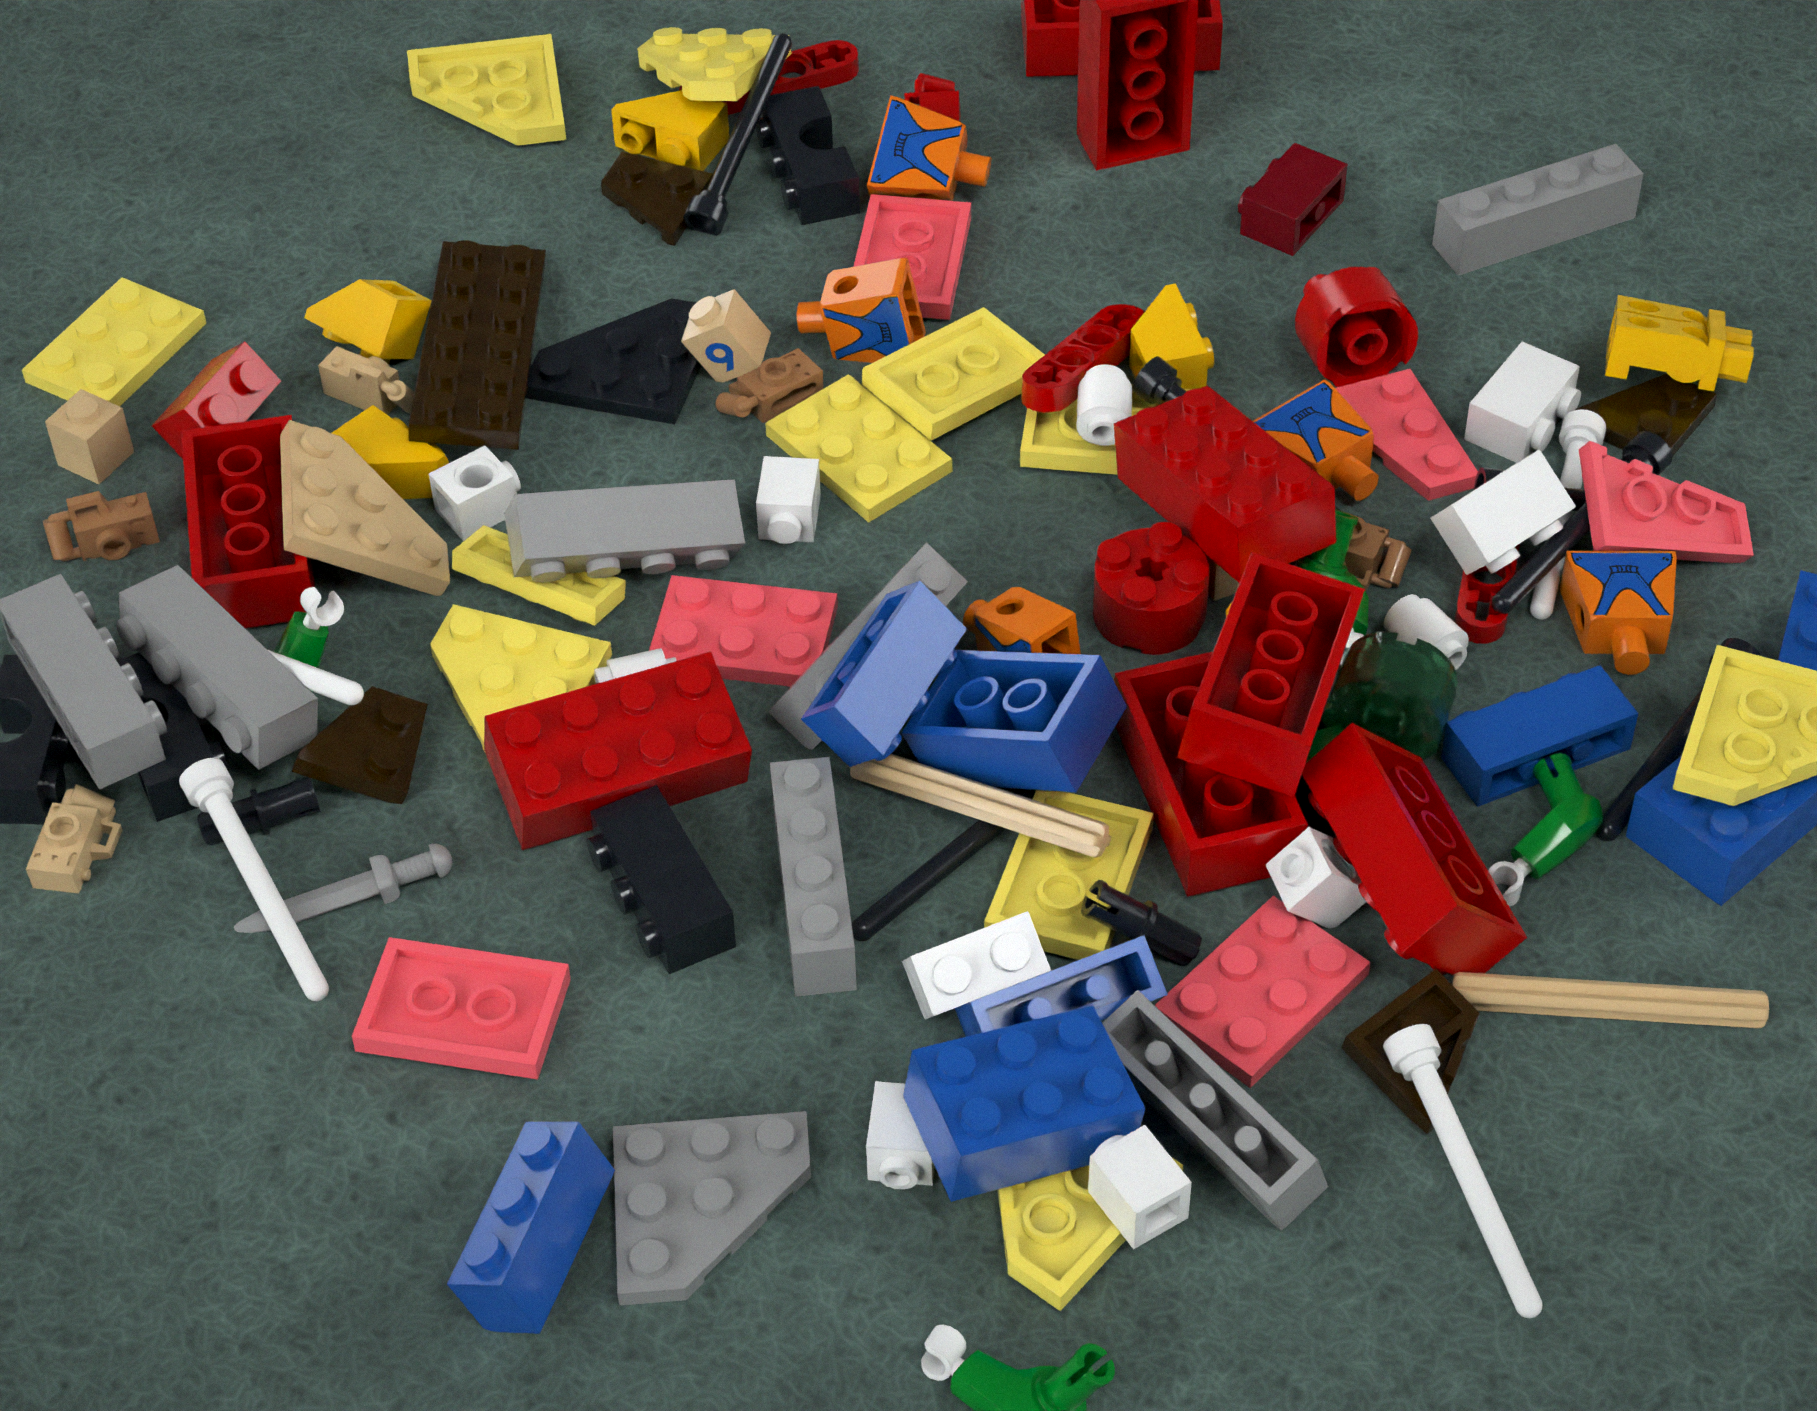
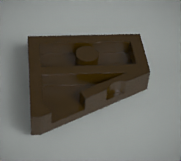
[601,152,713,246]
[1575,374,1717,457]
[291,686,428,804]
[1341,969,1480,1134]

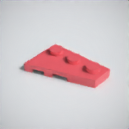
[1335,369,1478,501]
[1579,441,1754,563]

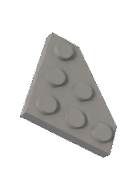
[613,1111,811,1306]

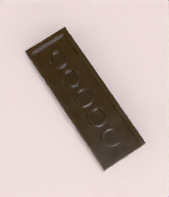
[409,240,546,450]

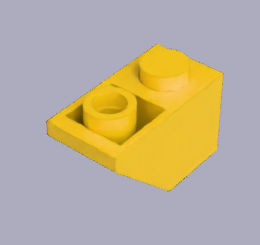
[611,90,730,171]
[304,279,432,364]
[1129,283,1214,389]
[332,405,449,499]

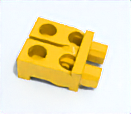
[1605,295,1754,392]

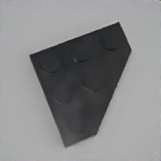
[526,298,702,425]

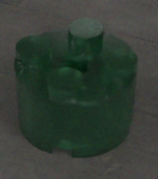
[1322,631,1458,761]

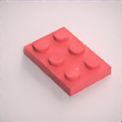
[853,194,971,320]
[649,575,838,687]
[1155,896,1371,1088]
[352,937,571,1080]

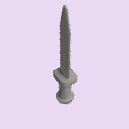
[234,844,452,933]

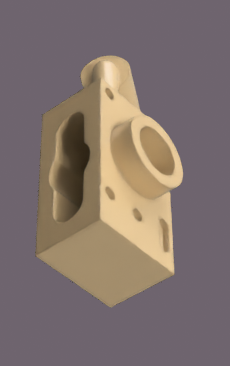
[318,346,414,415]
[26,784,123,893]

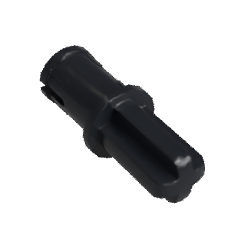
[198,777,321,846]
[1081,880,1202,966]

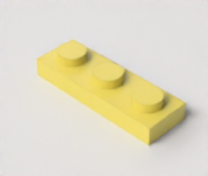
[452,525,626,626]

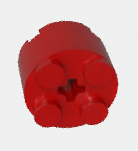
[1295,267,1418,387]
[1093,522,1210,655]

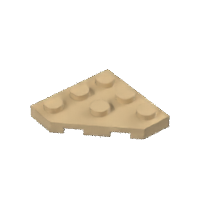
[280,420,450,596]

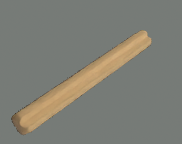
[847,754,1111,858]
[1452,972,1769,1028]

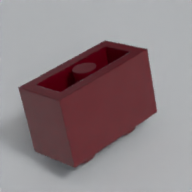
[1238,143,1348,256]

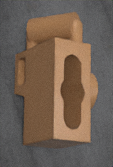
[715,348,823,423]
[43,491,160,562]
[1301,515,1412,591]

